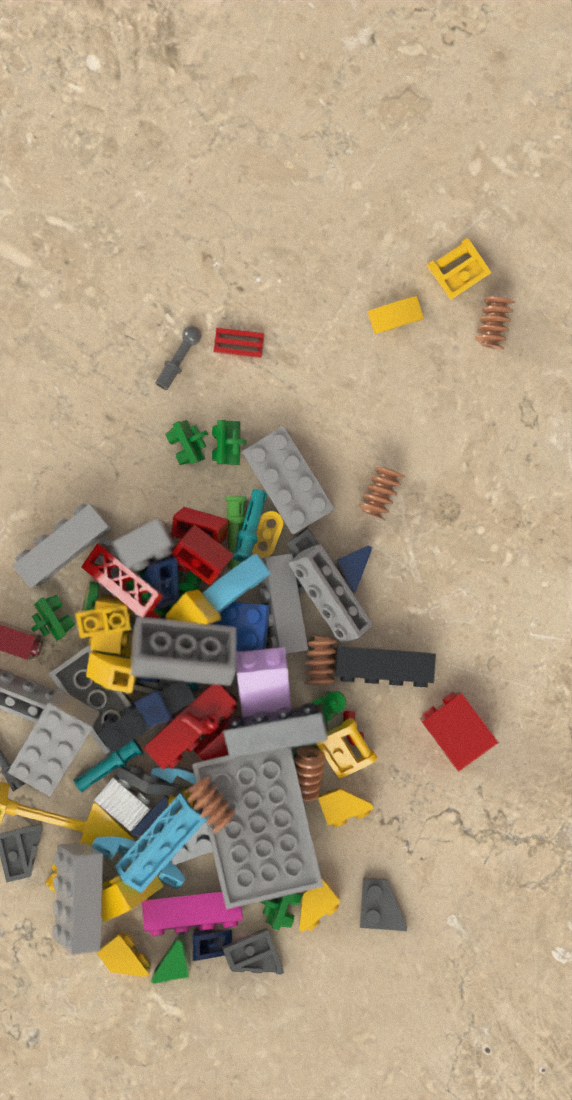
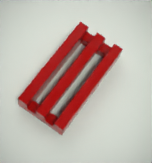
[213,328,264,358]

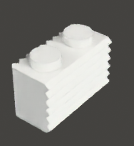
[94,776,152,832]

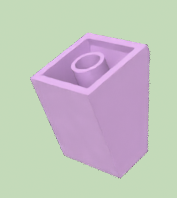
[236,647,291,718]

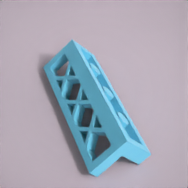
[115,793,207,893]

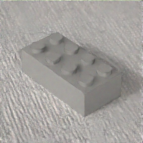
[242,426,335,535]
[12,503,112,589]
[112,518,177,571]
[131,617,236,685]
[49,645,133,754]
[7,688,100,796]
[52,842,103,954]

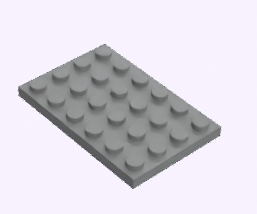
[192,747,323,909]

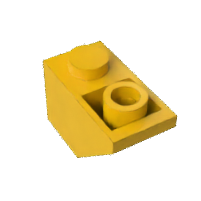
[86,652,137,693]
[318,787,374,827]
[299,875,341,933]
[96,930,151,977]

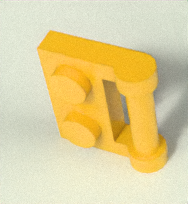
[426,238,491,301]
[316,718,378,779]

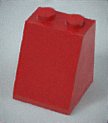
[420,691,499,772]

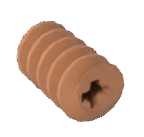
[475,296,515,350]
[359,467,405,521]
[304,635,338,686]
[294,746,325,802]
[183,776,236,834]

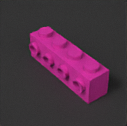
[142,892,243,936]

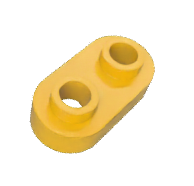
[252,511,283,558]

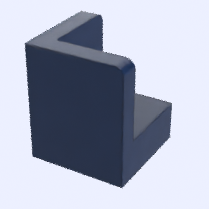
[135,690,172,728]

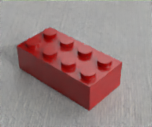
[143,684,238,770]

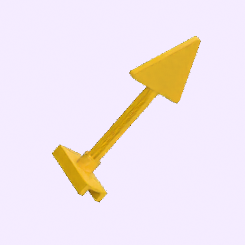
[0,782,134,846]

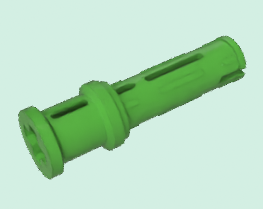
[225,496,247,570]

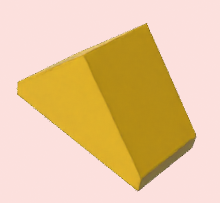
[165,589,221,624]

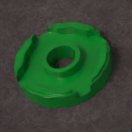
[81,581,99,611]

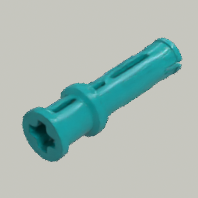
[232,489,267,563]
[73,739,144,792]

